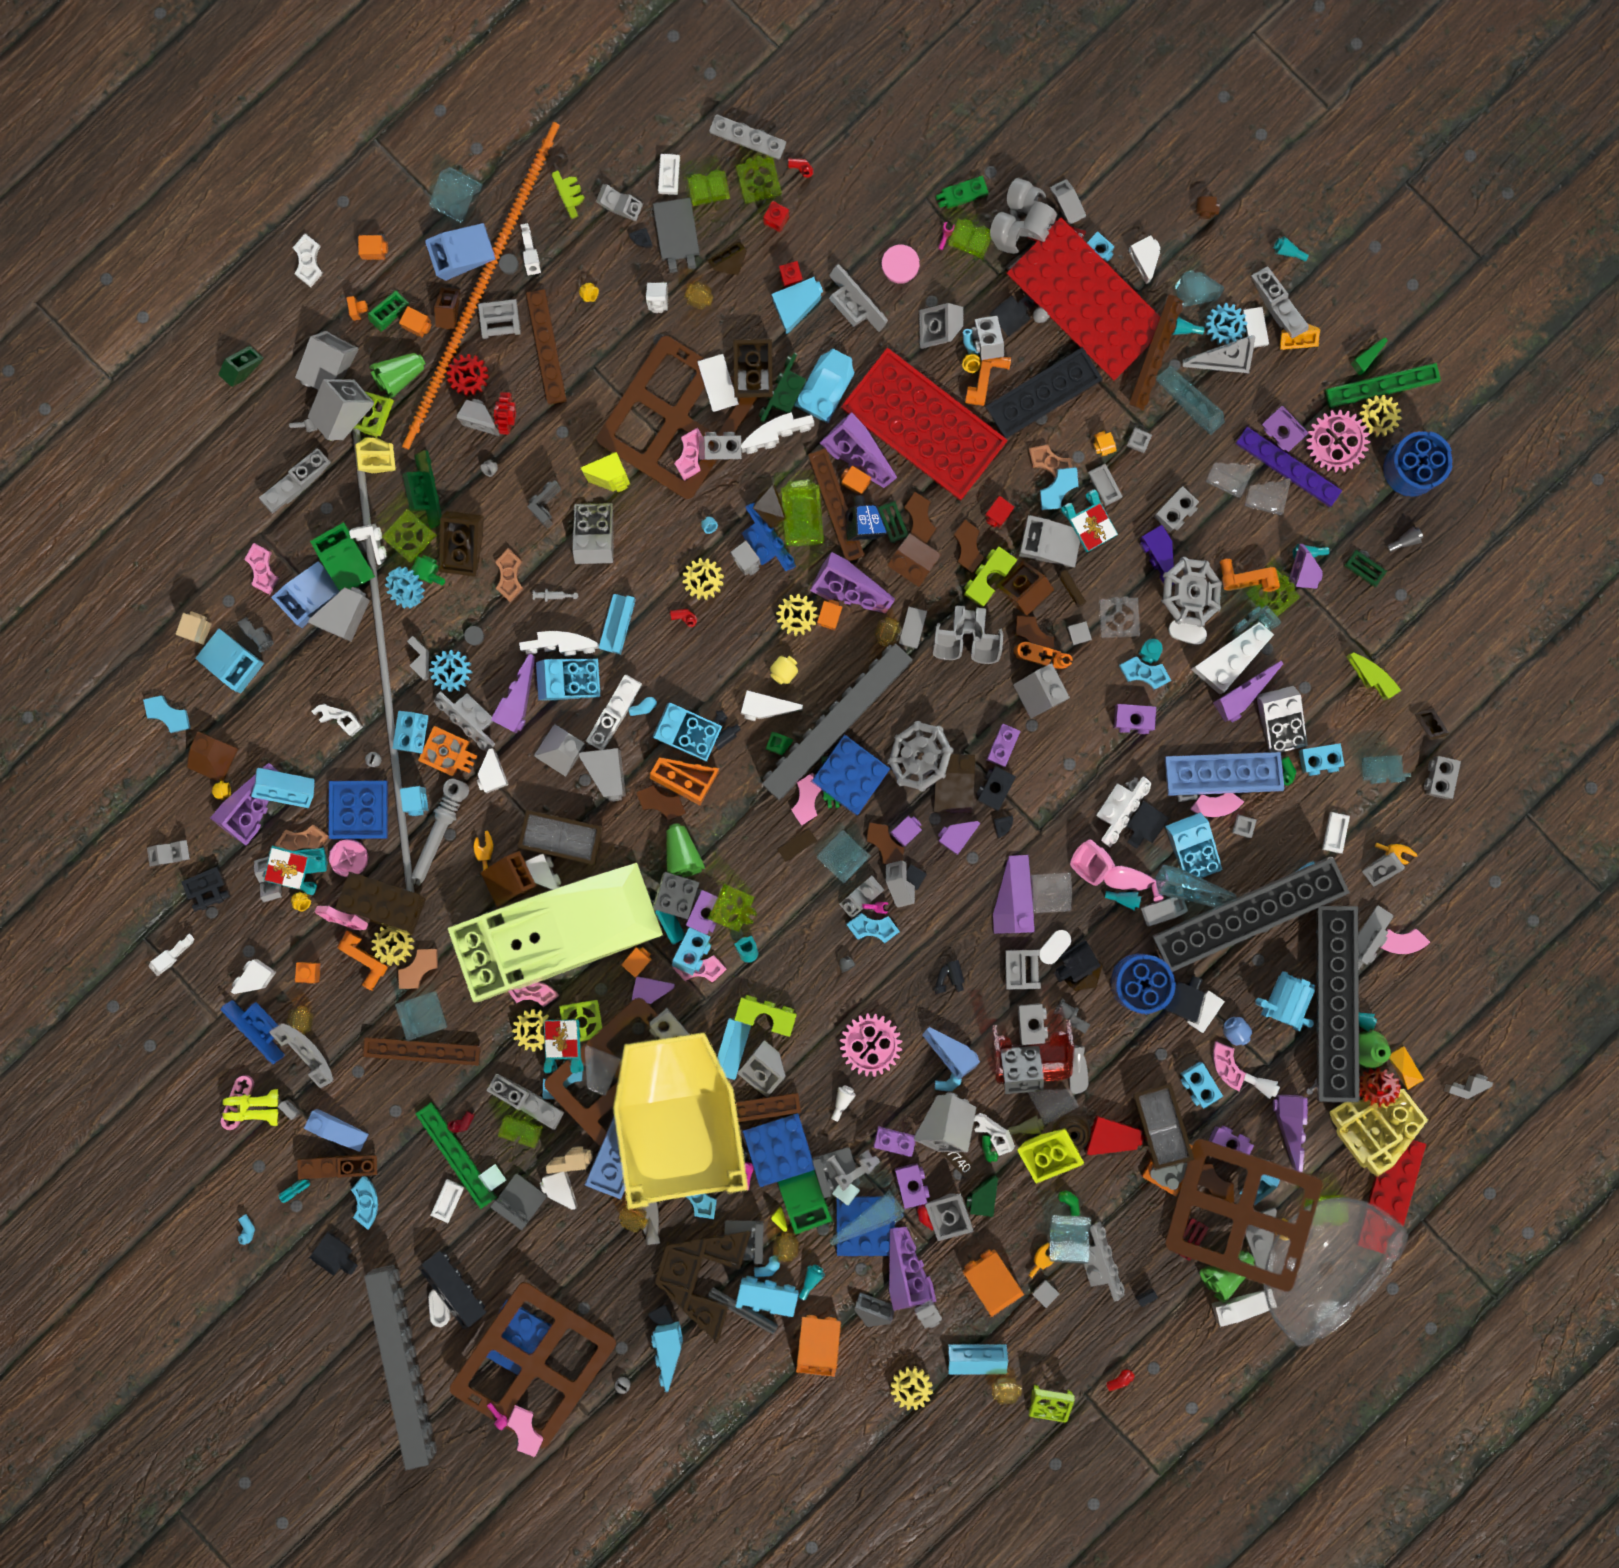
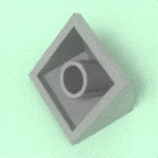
[925,1194,974,1241]

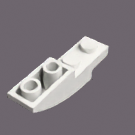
[741,412,814,454]
[519,631,599,656]
[586,675,642,750]

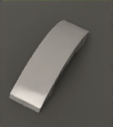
[269,1023,333,1088]

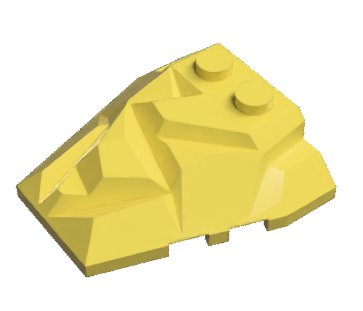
[1329,1089,1428,1176]

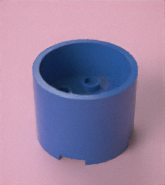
[1383,431,1452,496]
[1110,954,1175,1014]

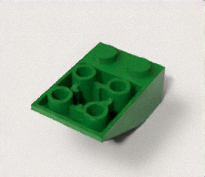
[310,522,375,592]
[778,1170,832,1235]

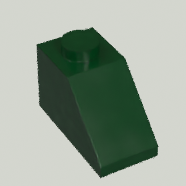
[218,346,264,387]
[966,1175,998,1217]

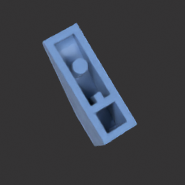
[922,1027,980,1080]
[304,1109,369,1152]

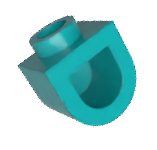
[1138,639,1163,663]
[734,935,758,963]

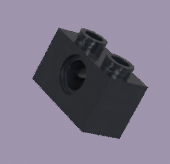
[976,766,1016,811]

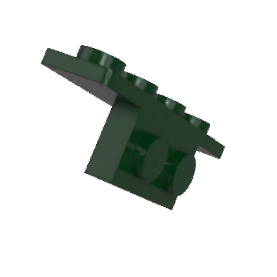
[758,352,806,424]
[402,450,442,529]

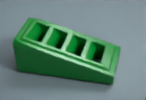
[368,291,409,332]
[1351,337,1388,375]

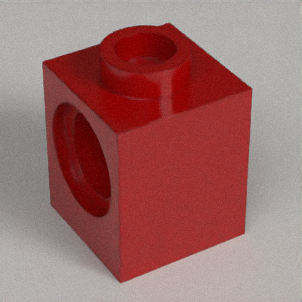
[763,201,789,233]
[779,261,803,289]
[985,496,1015,528]

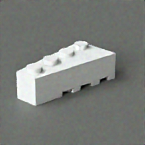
[1191,622,1274,694]

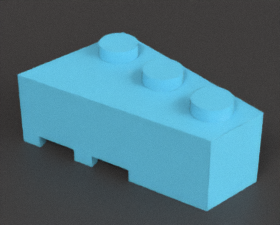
[736,1276,798,1317]

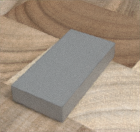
[1088,464,1123,506]
[899,607,927,649]

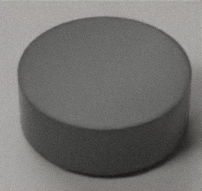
[499,254,519,275]
[464,626,484,646]

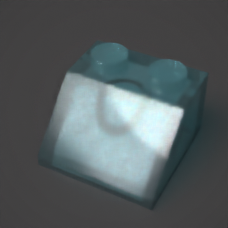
[1176,271,1224,308]

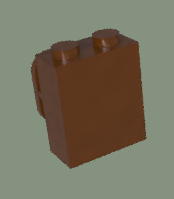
[480,851,536,907]

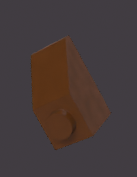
[434,288,460,329]

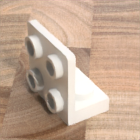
[349,524,387,565]

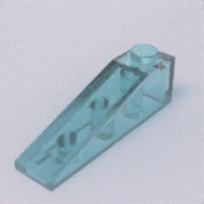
[1156,366,1225,435]
[1155,865,1236,907]
[830,1190,905,1246]

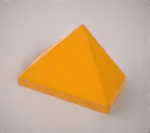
[1280,324,1320,350]
[1389,1046,1424,1090]

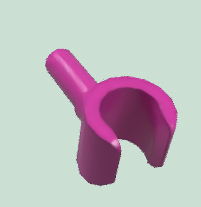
[938,222,955,250]
[862,901,888,914]
[744,1162,754,1190]
[487,1403,508,1430]

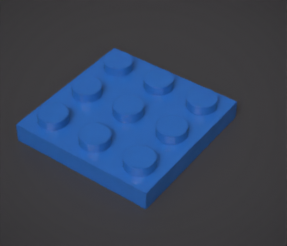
[810,735,890,815]
[329,781,388,839]
[743,1114,815,1187]
[837,1196,895,1256]
[487,1299,551,1375]

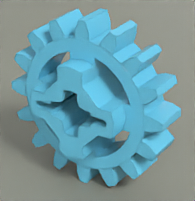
[1205,303,1248,345]
[385,567,425,609]
[430,650,472,692]

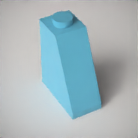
[772,277,823,334]

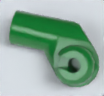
[1281,756,1296,786]
[982,1135,998,1162]
[1058,1190,1080,1216]

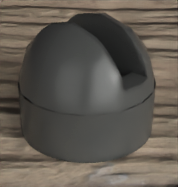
[839,956,856,973]

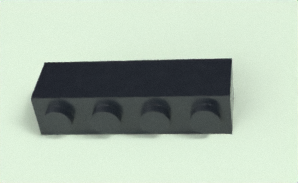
[417,1251,486,1329]

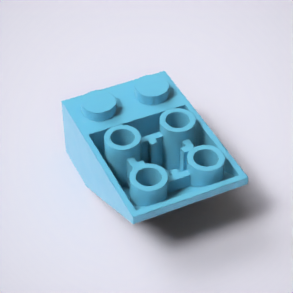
[195,629,264,693]
[536,659,600,700]
[652,703,722,761]
[1165,812,1222,883]
[652,1321,683,1392]

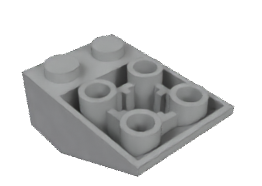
[573,503,614,564]
[1019,515,1080,568]
[1257,686,1308,753]

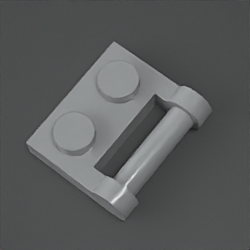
[478,299,521,339]
[1005,950,1041,989]

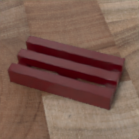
[1177,1217,1209,1261]

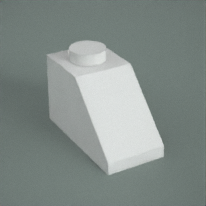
[1128,236,1160,284]
[477,748,509,793]
[540,1171,578,1210]

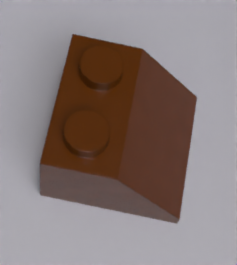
[887,534,942,587]
[996,560,1054,616]

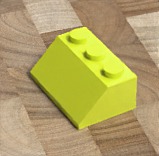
[581,452,630,492]

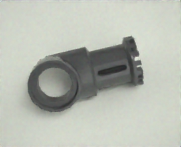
[237,617,274,653]
[1053,998,1090,1033]

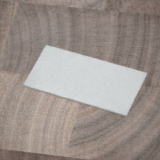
[698,354,738,412]

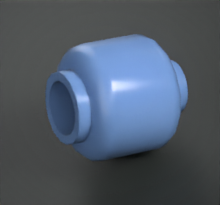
[1223,1017,1252,1046]

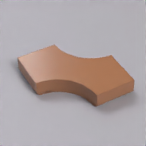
[1028,444,1072,479]
[495,548,523,602]
[275,825,329,851]
[398,949,438,989]

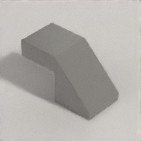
[407,636,429,681]
[147,840,189,867]
[254,856,282,902]

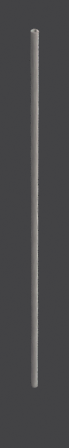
[352,429,415,893]

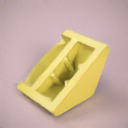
[355,438,396,473]

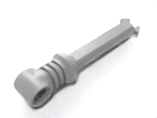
[411,779,469,885]

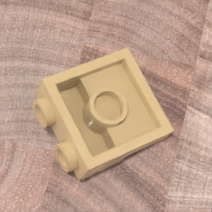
[546,1146,592,1174]

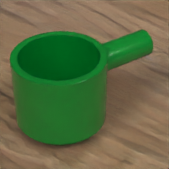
[411,555,445,586]

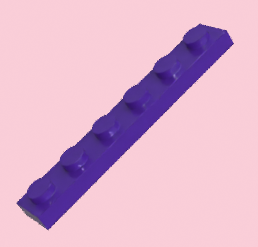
[1236,427,1342,507]

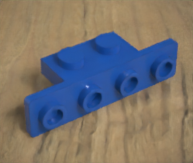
[742,503,796,571]
[221,1000,285,1064]

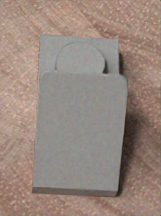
[1362,852,1405,887]

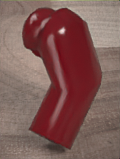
[447,1111,475,1133]

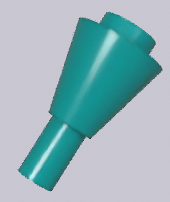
[1274,236,1309,261]
[1171,317,1204,335]
[1293,544,1329,559]
[1105,891,1141,910]
[1359,1012,1377,1032]
[799,1265,825,1300]

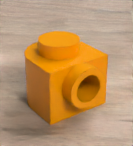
[1093,431,1116,457]

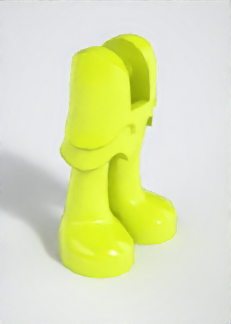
[222,1089,278,1126]

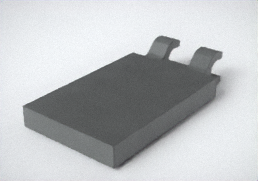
[653,198,700,273]

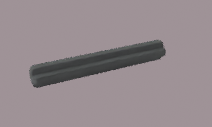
[708,1288,778,1334]

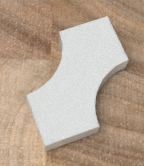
[293,234,323,288]

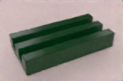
[878,501,908,544]
[1344,550,1387,588]

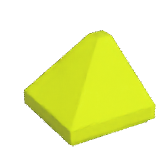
[771,1207,788,1232]

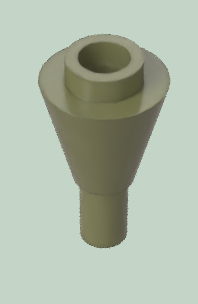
[1008,1115,1044,1135]

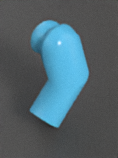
[963,329,980,355]
[629,697,657,716]
[935,1073,962,1091]
[238,1214,255,1245]
[754,1256,780,1277]

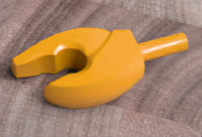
[473,831,493,871]
[1375,843,1417,865]
[1029,1243,1061,1278]

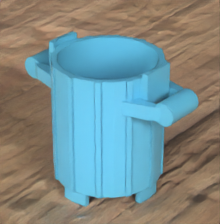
[1255,971,1315,1031]

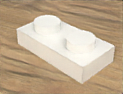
[658,154,680,195]

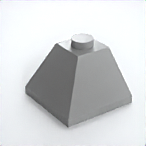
[919,303,963,348]
[457,399,500,436]
[534,724,586,777]
[737,1041,785,1097]

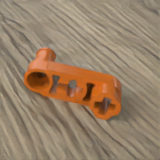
[965,357,1011,406]
[1220,559,1280,592]
[1014,642,1073,669]
[337,930,389,991]

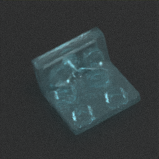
[429,167,483,222]
[1231,605,1282,637]
[1362,755,1411,784]
[817,830,871,884]
[395,991,447,1041]
[1049,1215,1091,1264]

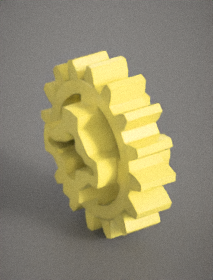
[1359,395,1402,437]
[683,558,724,600]
[776,594,818,636]
[372,927,415,966]
[512,1009,549,1052]
[891,1366,933,1410]

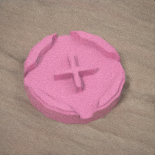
[882,245,919,283]
[329,839,368,877]

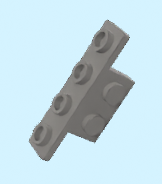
[709,115,786,160]
[829,264,888,332]
[434,691,495,752]
[1358,906,1393,970]
[1079,1222,1124,1301]

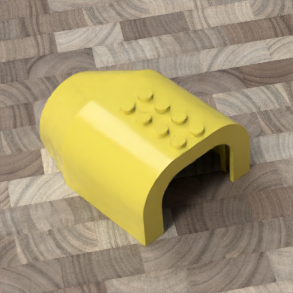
[614,1033,748,1209]

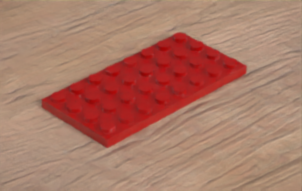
[1006,217,1161,381]
[841,348,1008,501]

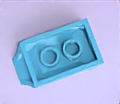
[794,349,854,423]

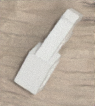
[521,223,541,275]
[311,704,363,736]
[149,934,195,976]
[974,1113,1015,1156]

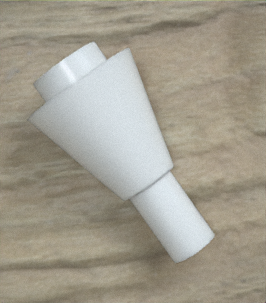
[1244,1073,1280,1099]
[831,1085,856,1121]

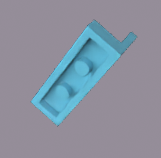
[599,594,636,655]
[251,768,314,808]
[717,1018,751,1080]
[948,1344,1008,1374]

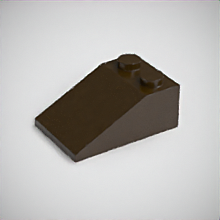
[733,339,773,398]
[439,511,484,577]
[934,754,975,813]

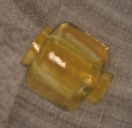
[684,281,714,310]
[874,617,902,647]
[287,1006,314,1035]
[618,1205,649,1233]
[773,1232,799,1262]
[992,1378,1021,1404]

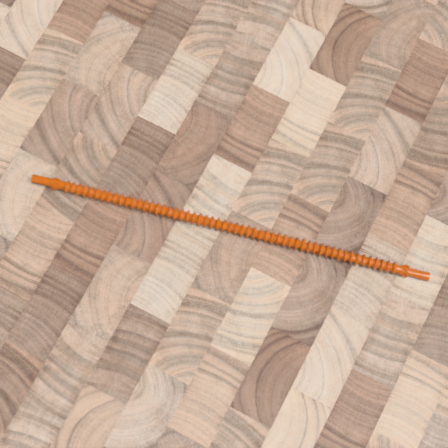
[402,122,560,450]

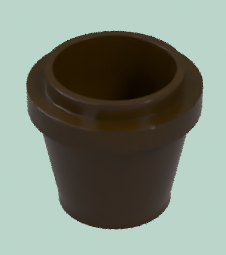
[1052,1113,1091,1151]

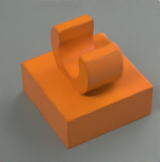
[346,296,369,321]

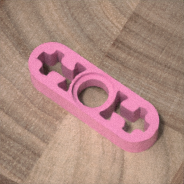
[221,1075,254,1130]

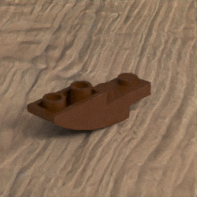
[297,1155,377,1180]

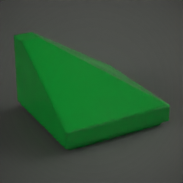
[766,732,793,755]

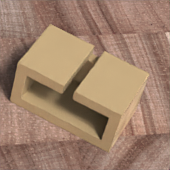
[176,611,212,645]

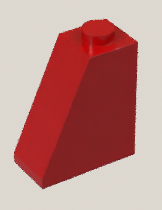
[1084,1115,1144,1155]

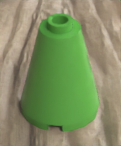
[369,353,425,399]
[666,824,705,877]
[1359,1030,1391,1069]
[1200,1251,1255,1303]

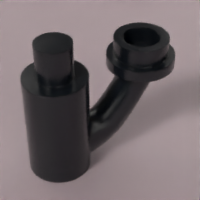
[714,710,741,750]
[932,960,965,994]

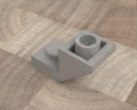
[1050,179,1086,225]
[596,184,643,221]
[886,860,915,908]
[839,876,884,918]
[1141,893,1188,926]
[1444,1073,1493,1099]
[914,1299,942,1329]

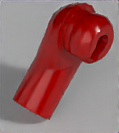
[917,1204,934,1231]

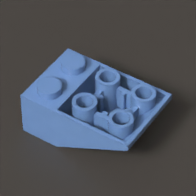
[425,223,496,281]
[271,561,339,628]

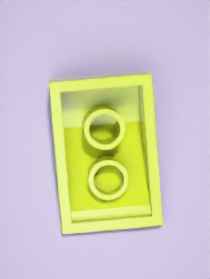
[1017,1129,1084,1183]

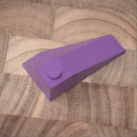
[820,412,897,488]
[810,552,895,613]
[491,654,535,733]
[1213,661,1283,722]
[210,763,279,845]
[993,855,1034,934]
[1273,1095,1307,1172]
[889,1227,936,1311]

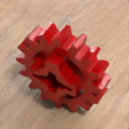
[447,354,489,397]
[494,392,516,435]
[1359,1068,1401,1107]

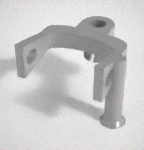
[826,1150,880,1191]

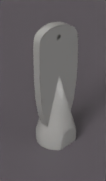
[1069,1045,1088,1094]
[639,1202,660,1245]

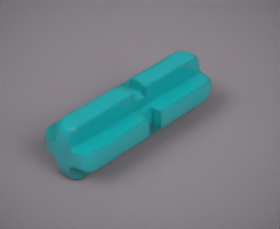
[278,1179,310,1203]

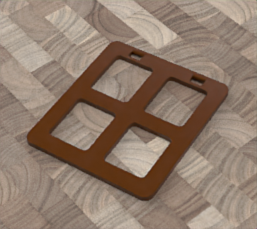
[597,336,757,500]
[544,997,678,1147]
[1166,1139,1323,1292]
[450,1282,616,1449]

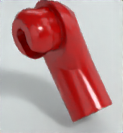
[788,159,813,178]
[670,609,697,627]
[1107,1369,1134,1391]

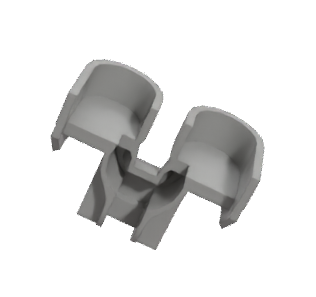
[990,178,1057,254]
[933,606,1003,664]

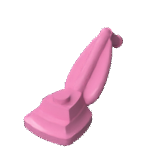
[1070,839,1163,902]

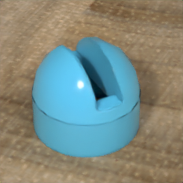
[701,517,718,534]

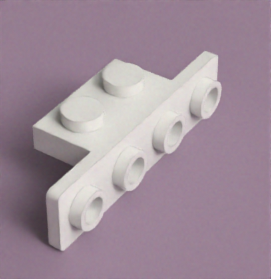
[1096,777,1151,847]

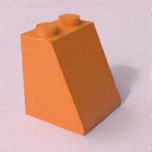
[963,1249,1024,1317]
[796,1315,841,1377]

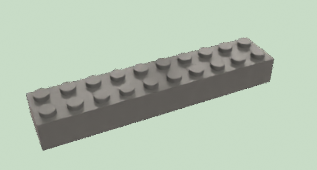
[762,644,913,801]
[1152,856,1350,972]
[1316,906,1359,1102]
[364,1264,437,1470]

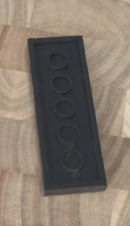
[985,347,1103,439]

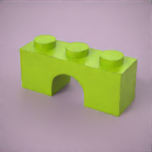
[964,547,1017,608]
[735,995,797,1037]

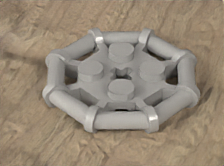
[1161,557,1223,627]
[887,721,953,792]

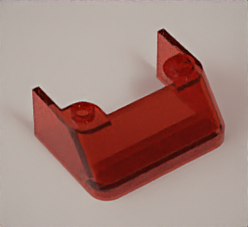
[992,1020,1074,1084]

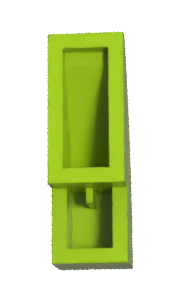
[1346,653,1401,700]

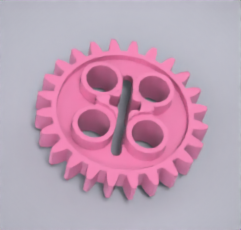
[1306,410,1370,473]
[840,1013,902,1076]

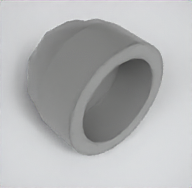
[1033,306,1050,323]
[481,460,498,477]
[365,752,381,768]
[615,1377,631,1394]

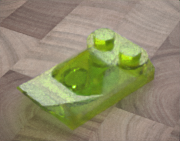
[781,479,824,547]

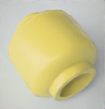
[770,656,798,685]

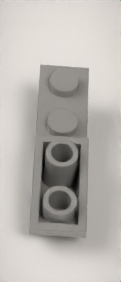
[1251,266,1309,339]
[259,448,330,514]
[487,1074,564,1129]

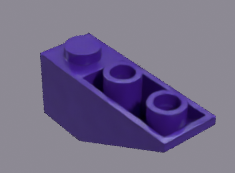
[1140,525,1174,586]

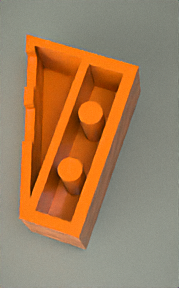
[650,757,719,805]

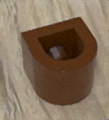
[1196,196,1220,219]

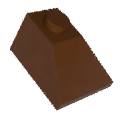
[187,732,238,782]

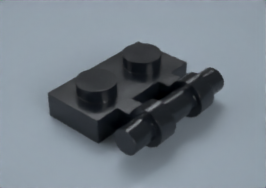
[181,867,231,912]

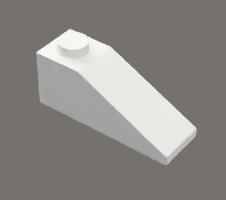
[741,691,803,721]
[1212,1289,1273,1327]

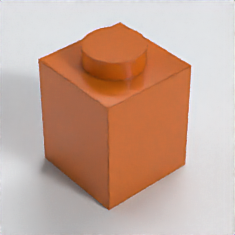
[358,235,388,260]
[399,306,431,338]
[841,466,871,496]
[817,599,842,630]
[621,947,652,978]
[295,962,321,983]

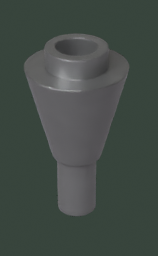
[1387,526,1423,552]

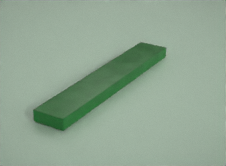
[1325,363,1441,409]
[415,1102,497,1209]

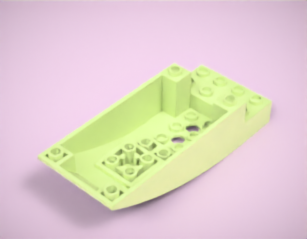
[448,863,663,1002]

